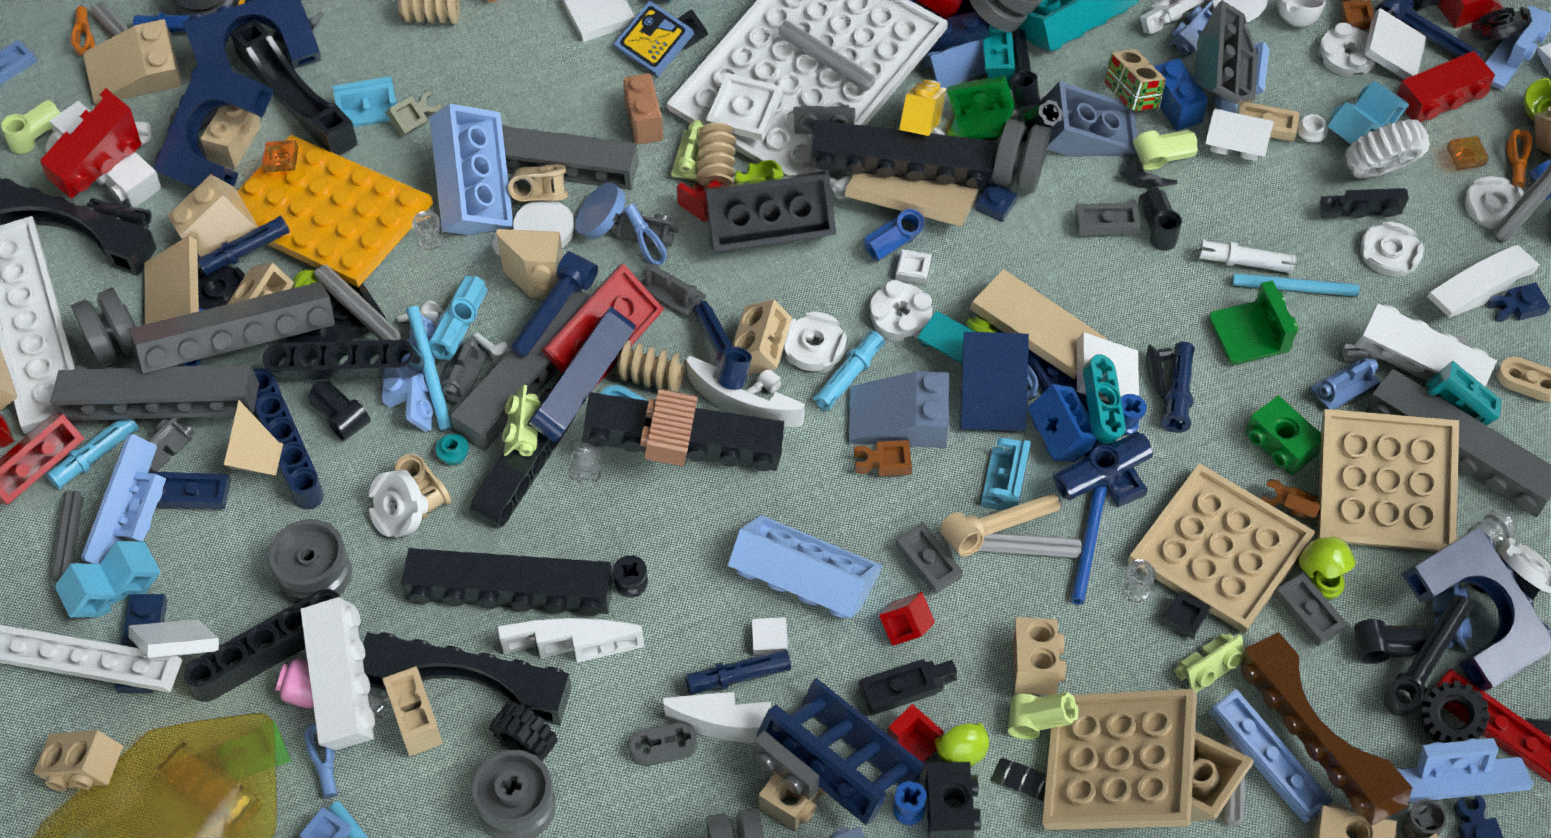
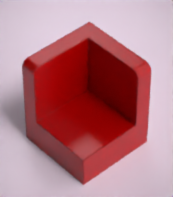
[677,180,722,223]
[879,592,935,646]
[887,704,944,763]

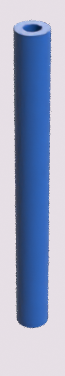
[1071,486,1107,605]

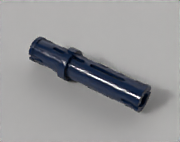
[197,215,291,276]
[685,649,791,696]

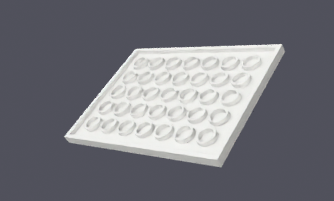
[667,0,947,176]

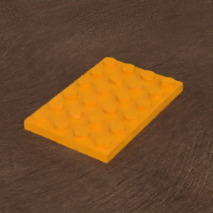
[237,135,433,288]

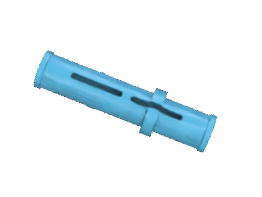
[813,330,885,411]
[46,419,139,490]

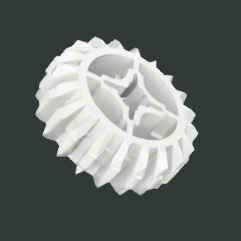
[1345,119,1430,179]

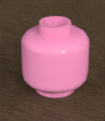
[275,658,314,709]

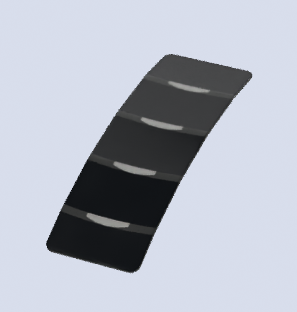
[990,758,1047,803]

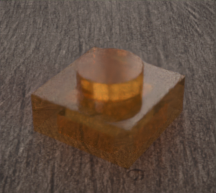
[1447,135,1489,170]
[262,140,299,173]

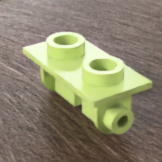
[671,120,704,181]
[502,385,541,456]
[1174,633,1244,693]

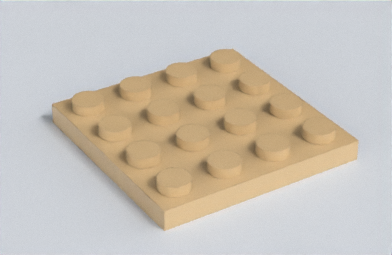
[1317,409,1459,552]
[1128,463,1315,634]
[1042,689,1197,830]

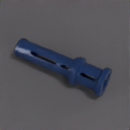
[1161,341,1195,433]

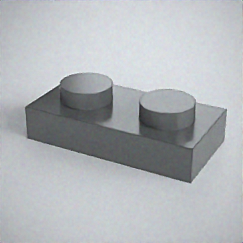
[1075,202,1141,236]
[895,522,963,594]
[1274,573,1348,647]
[754,731,819,800]

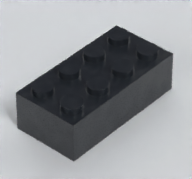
[703,171,836,252]

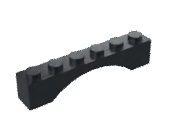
[230,19,358,156]
[0,178,157,276]
[363,632,572,726]

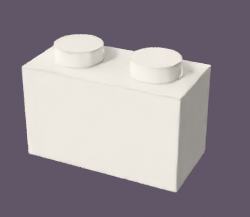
[1205,109,1274,161]

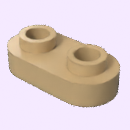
[1497,357,1551,402]

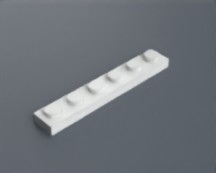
[0,625,182,693]

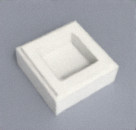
[895,249,932,285]
[752,617,788,655]

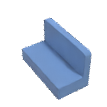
[921,39,987,88]

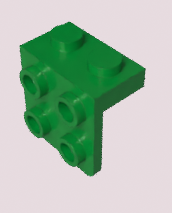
[947,75,1015,141]
[1209,280,1298,365]

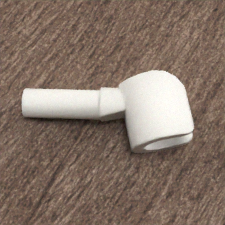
[829,176,851,199]
[398,301,444,325]
[473,333,509,364]
[745,370,782,394]

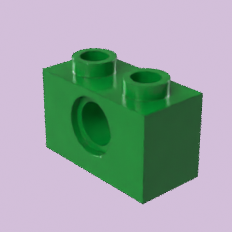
[1245,395,1321,476]

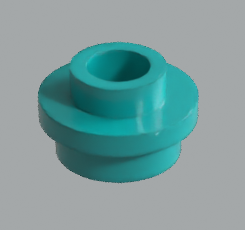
[436,434,469,466]

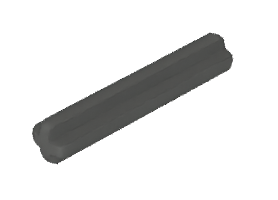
[50,490,84,582]

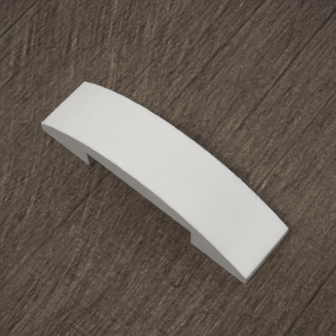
[686,355,805,427]

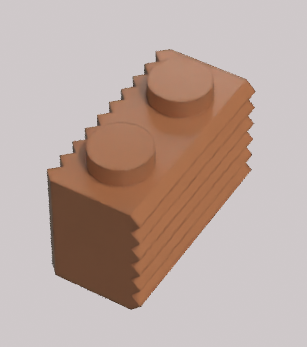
[623,73,664,145]
[640,388,698,467]

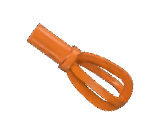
[70,6,95,56]
[1507,129,1533,188]

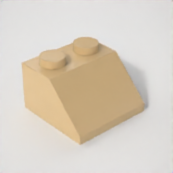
[168,174,258,257]
[496,229,563,300]
[1190,732,1254,822]

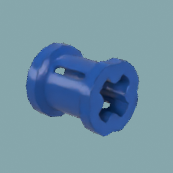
[1121,394,1147,436]
[893,781,927,825]

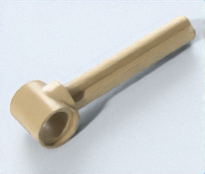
[940,494,1061,557]

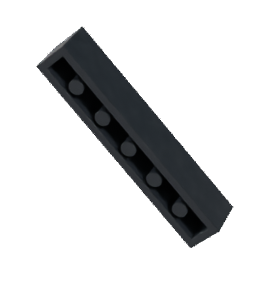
[809,120,995,188]
[582,392,784,471]
[401,548,613,616]

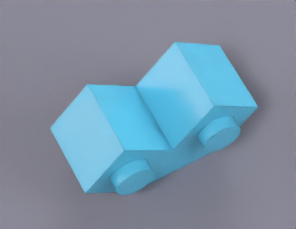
[1327,81,1409,144]
[55,541,161,618]

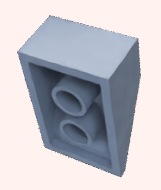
[1040,81,1137,157]
[849,371,949,448]

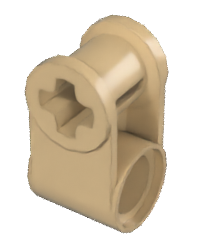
[508,164,568,202]
[395,454,452,520]

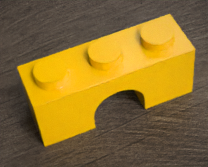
[899,80,947,136]

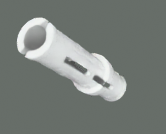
[1199,239,1296,274]

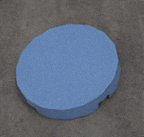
[575,183,625,239]

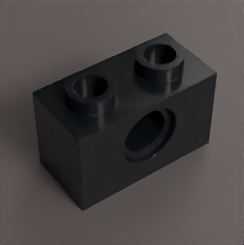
[925,762,981,838]

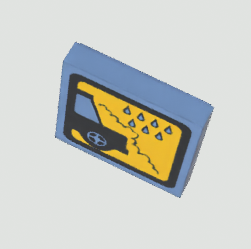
[614,1,695,77]

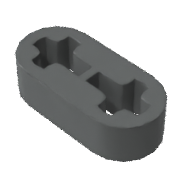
[630,723,697,766]

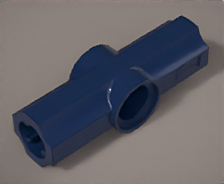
[1053,431,1153,501]

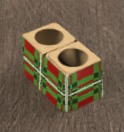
[1104,49,1166,111]

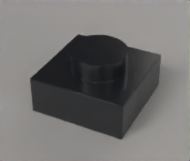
[677,9,709,50]
[1162,591,1210,639]

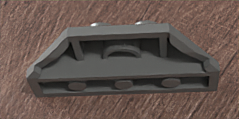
[1194,0,1258,104]

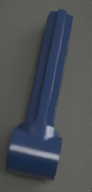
[1375,0,1482,58]
[511,251,599,357]
[693,301,752,390]

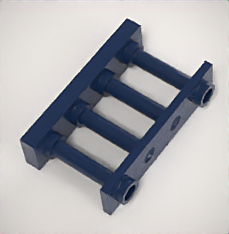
[756,678,925,825]

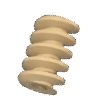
[398,0,460,24]
[697,123,736,187]
[616,340,687,392]

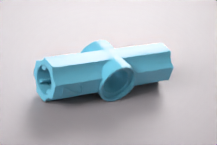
[428,275,488,360]

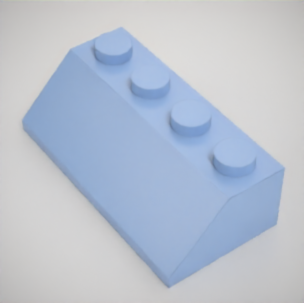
[430,104,513,235]
[728,515,883,618]

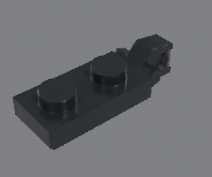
[1319,188,1409,219]
[859,659,958,716]

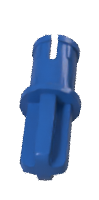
[133,12,190,32]

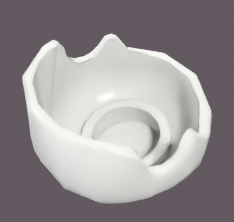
[1278,0,1326,27]

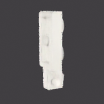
[1140,0,1205,34]

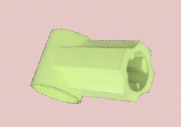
[1,99,61,154]
[1133,130,1198,171]
[1008,692,1079,740]

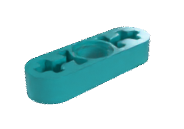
[1082,354,1126,444]

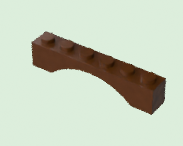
[1241,632,1412,826]

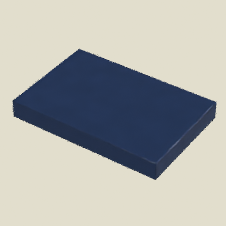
[960,332,1029,431]

